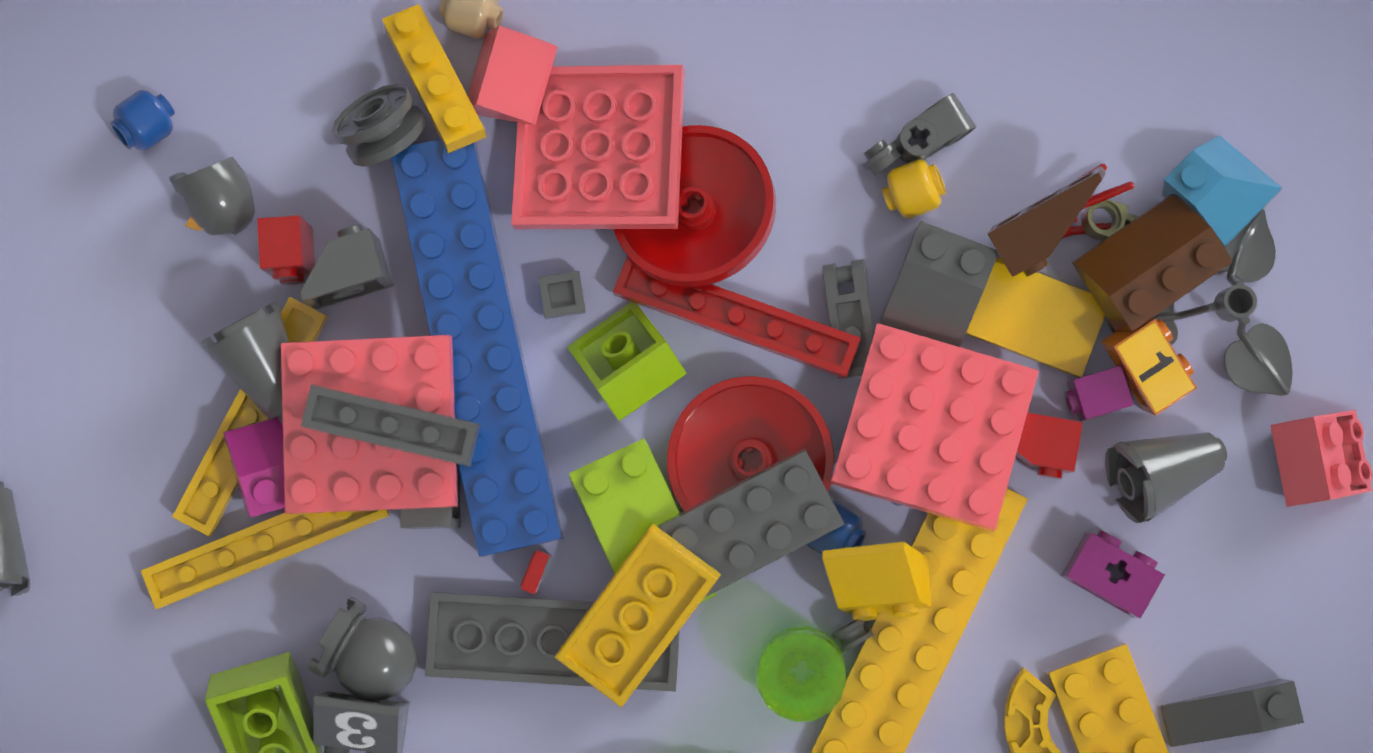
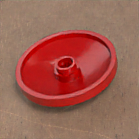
[613,125,776,287]
[667,376,835,511]

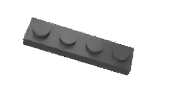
[301,385,481,467]

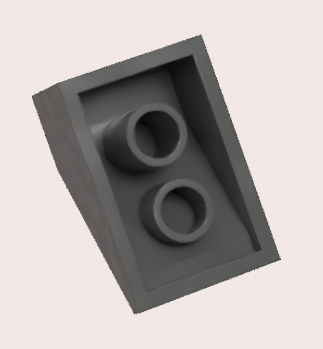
[879,221,998,347]

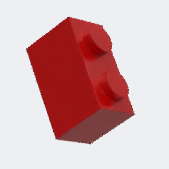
[257,215,315,285]

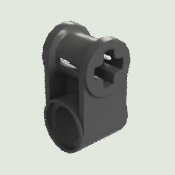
[895,93,976,163]

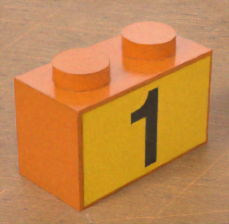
[1101,318,1197,416]

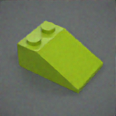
[205,651,322,753]

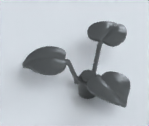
[1107,209,1293,396]

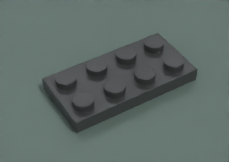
[657,448,845,598]

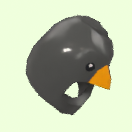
[169,157,255,236]

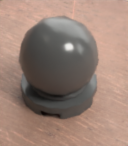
[308,597,418,701]

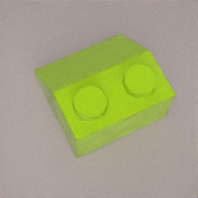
[567,302,687,421]

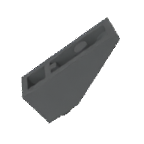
[1160,679,1304,747]

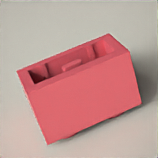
[1270,410,1372,507]

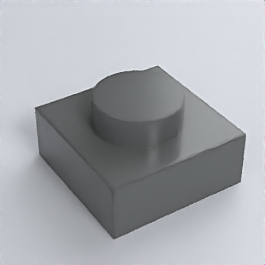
[538,271,586,320]

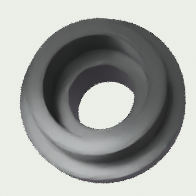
[862,139,901,175]

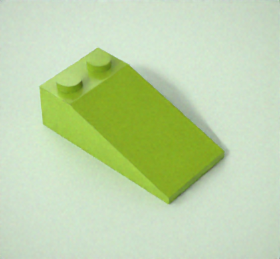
[568,438,716,603]

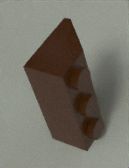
[1072,194,1233,332]

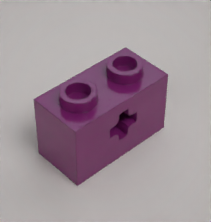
[1061,530,1165,619]

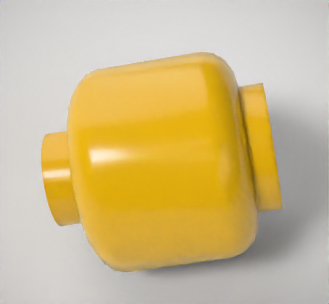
[882,159,947,219]

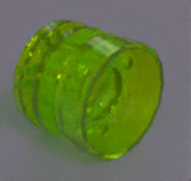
[757,626,846,722]

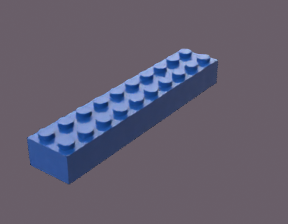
[392,139,564,557]

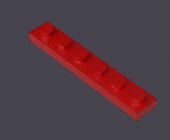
[613,256,861,379]

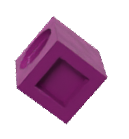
[1064,365,1134,422]

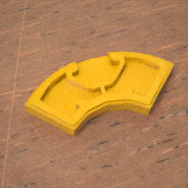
[1003,667,1062,753]

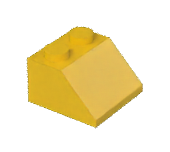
[822,542,932,621]

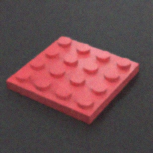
[511,65,685,229]
[830,323,1039,532]
[281,335,458,514]

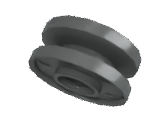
[332,83,427,167]

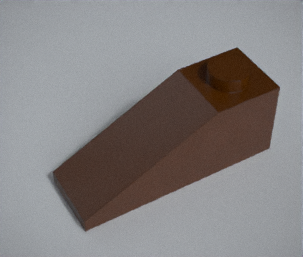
[988,166,1106,277]

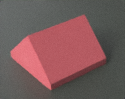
[467,25,558,125]

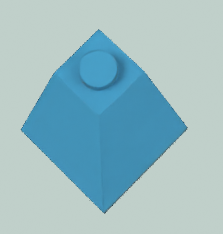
[1163,135,1282,248]

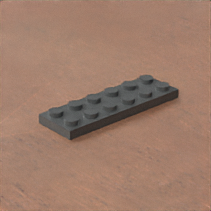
[425,592,680,692]

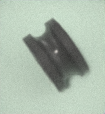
[831,620,874,653]

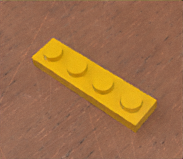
[382,4,486,153]

